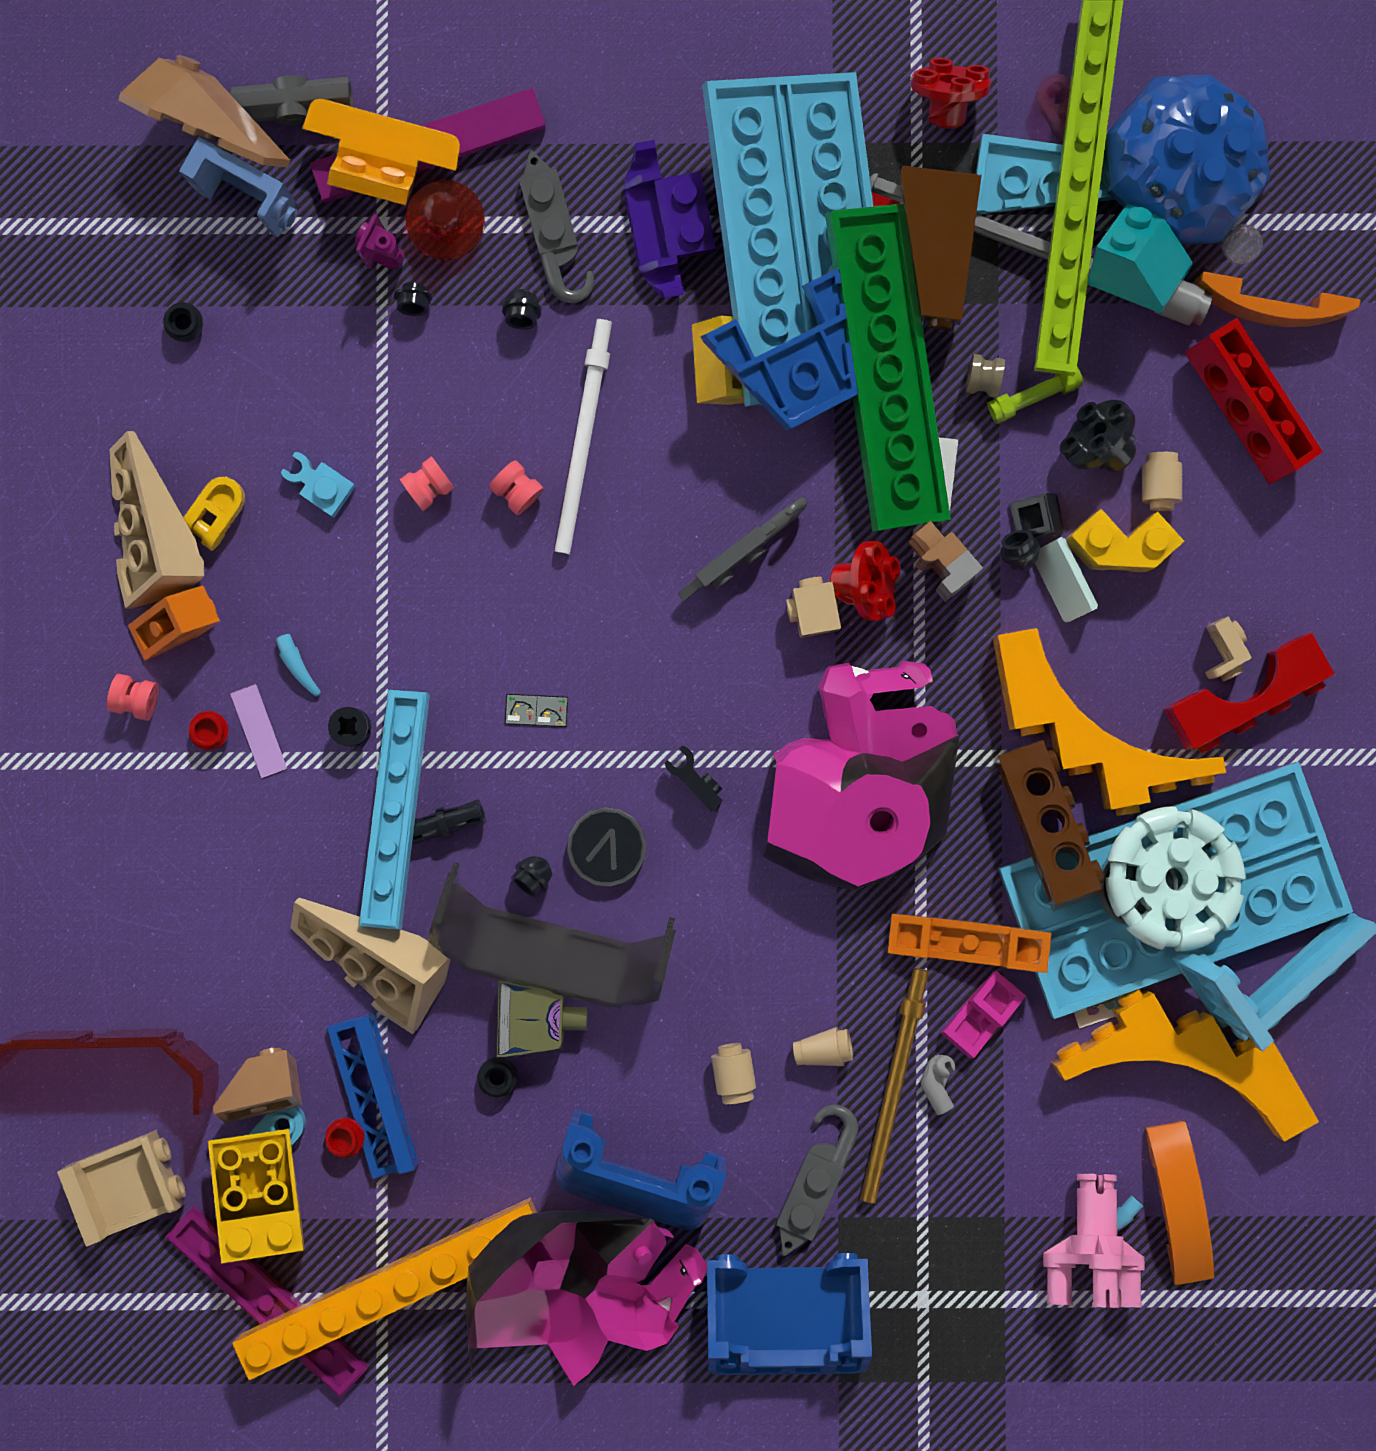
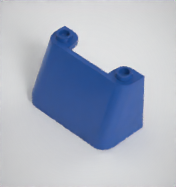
[555,1109,727,1230]
[707,1253,872,1375]

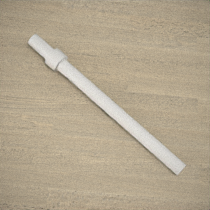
[554,319,612,554]

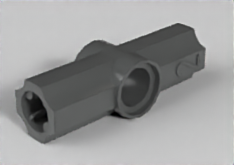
[230,75,354,125]

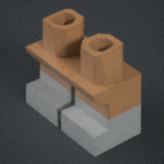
[908,521,983,602]

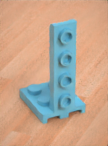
[1172,913,1376,1051]

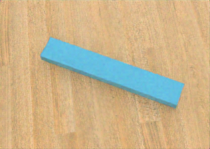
[359,690,430,930]

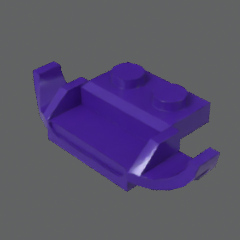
[624,140,716,298]

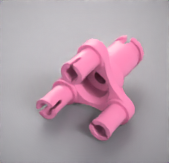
[1043,1174,1145,1308]

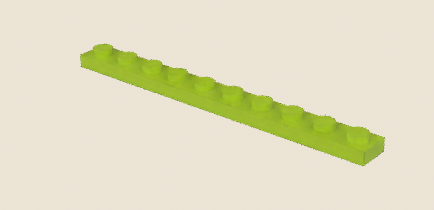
[1034,0,1123,376]

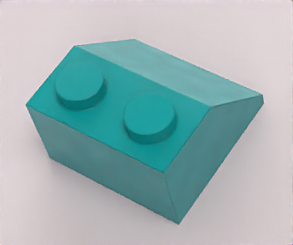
[1087,203,1193,313]

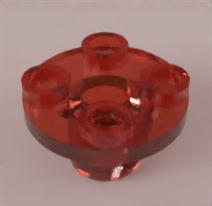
[406,180,486,262]

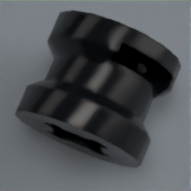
[328,707,372,747]

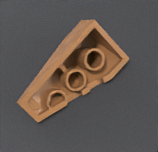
[118,55,290,168]

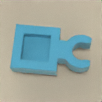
[281,452,356,518]

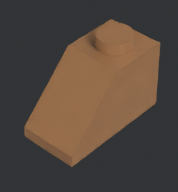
[213,1048,303,1123]

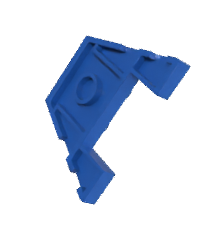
[701,269,858,430]

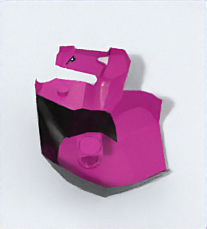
[763,661,959,890]
[466,1210,708,1386]

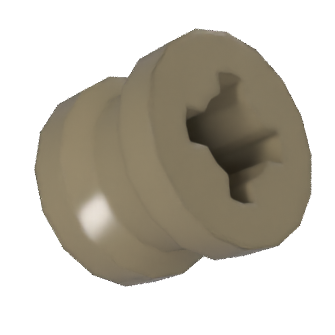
[965,353,1005,398]

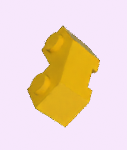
[1065,509,1184,572]

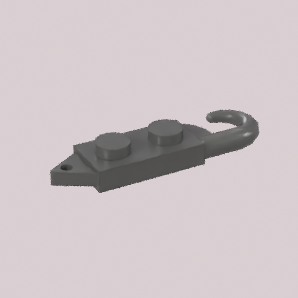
[519,150,595,303]
[677,497,808,602]
[776,1104,859,1256]

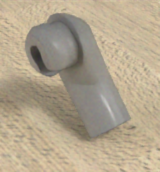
[921,1055,955,1115]

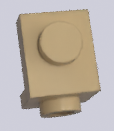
[1205,616,1252,681]

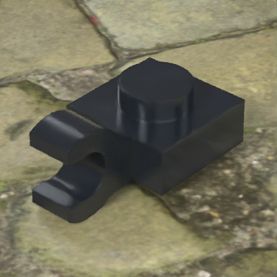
[664,746,723,812]

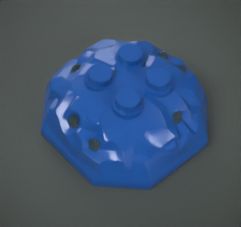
[1104,74,1270,245]

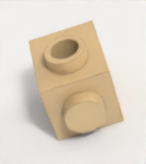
[786,577,841,638]

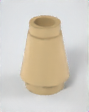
[793,1027,853,1066]

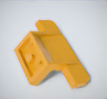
[302,99,460,205]

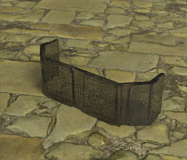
[429,863,676,1009]

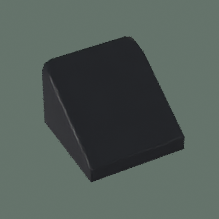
[1010,493,1064,538]

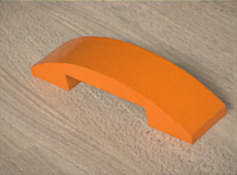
[1194,272,1360,327]
[888,913,1052,973]
[1145,1121,1214,1285]

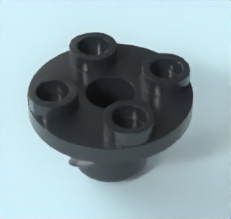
[1060,399,1136,472]

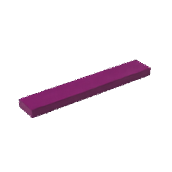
[310,88,546,204]
[165,1205,369,1398]

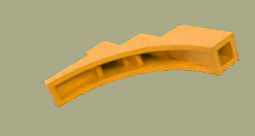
[992,628,1226,816]
[1051,989,1319,1142]

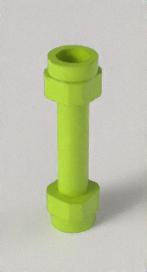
[987,367,1084,424]

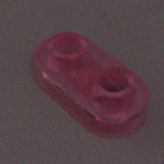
[1035,74,1071,145]

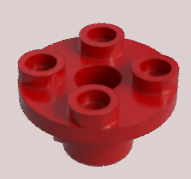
[911,58,991,129]
[829,541,900,621]

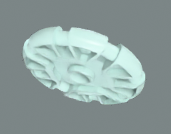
[1105,806,1246,952]

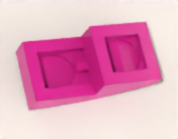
[940,970,1026,1059]

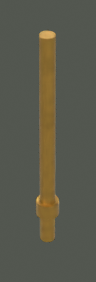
[860,967,929,1203]

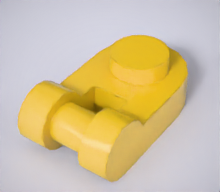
[183,477,245,551]

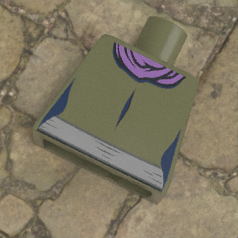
[497,977,588,1057]

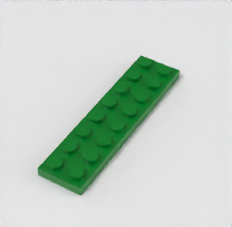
[825,203,951,531]

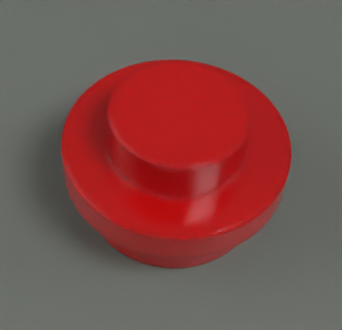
[189,711,229,750]
[325,1117,365,1158]

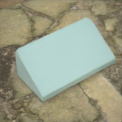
[1035,537,1098,622]

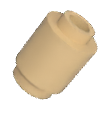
[1142,452,1182,511]
[711,1043,756,1104]

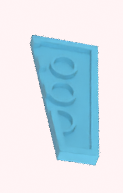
[976,134,1115,214]

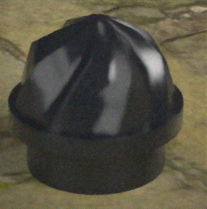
[502,289,542,330]
[1000,530,1040,571]
[511,856,552,897]

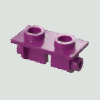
[355,214,404,270]

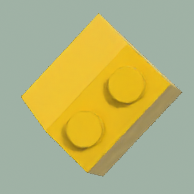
[692,316,744,405]

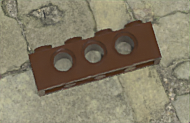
[996,740,1105,911]

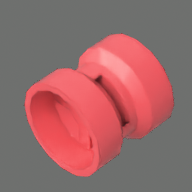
[400,456,455,511]
[489,460,544,516]
[107,673,159,721]

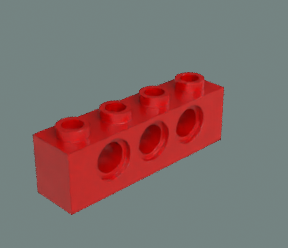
[1184,318,1323,485]

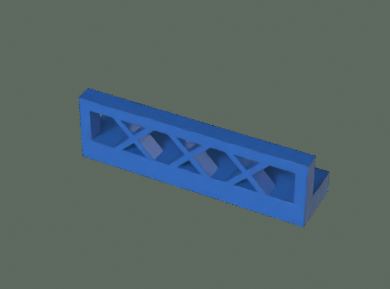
[327,1012,419,1179]

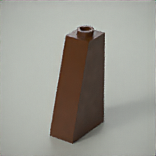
[900,166,982,330]

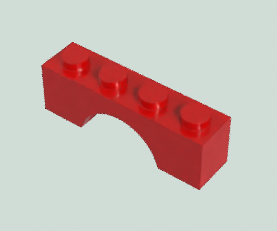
[1163,632,1335,753]

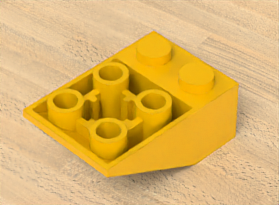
[208,1129,305,1263]

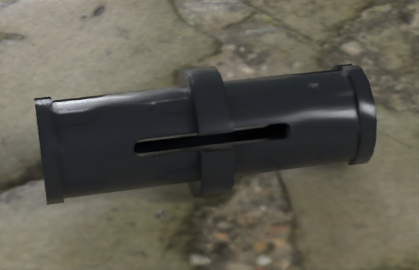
[412,799,486,846]

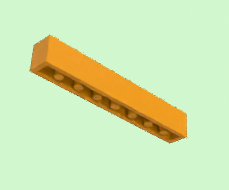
[232,1197,537,1380]

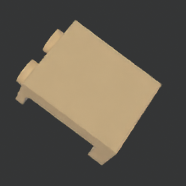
[57,1130,186,1247]

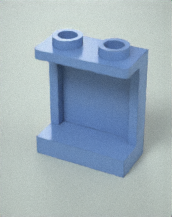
[179,137,297,237]

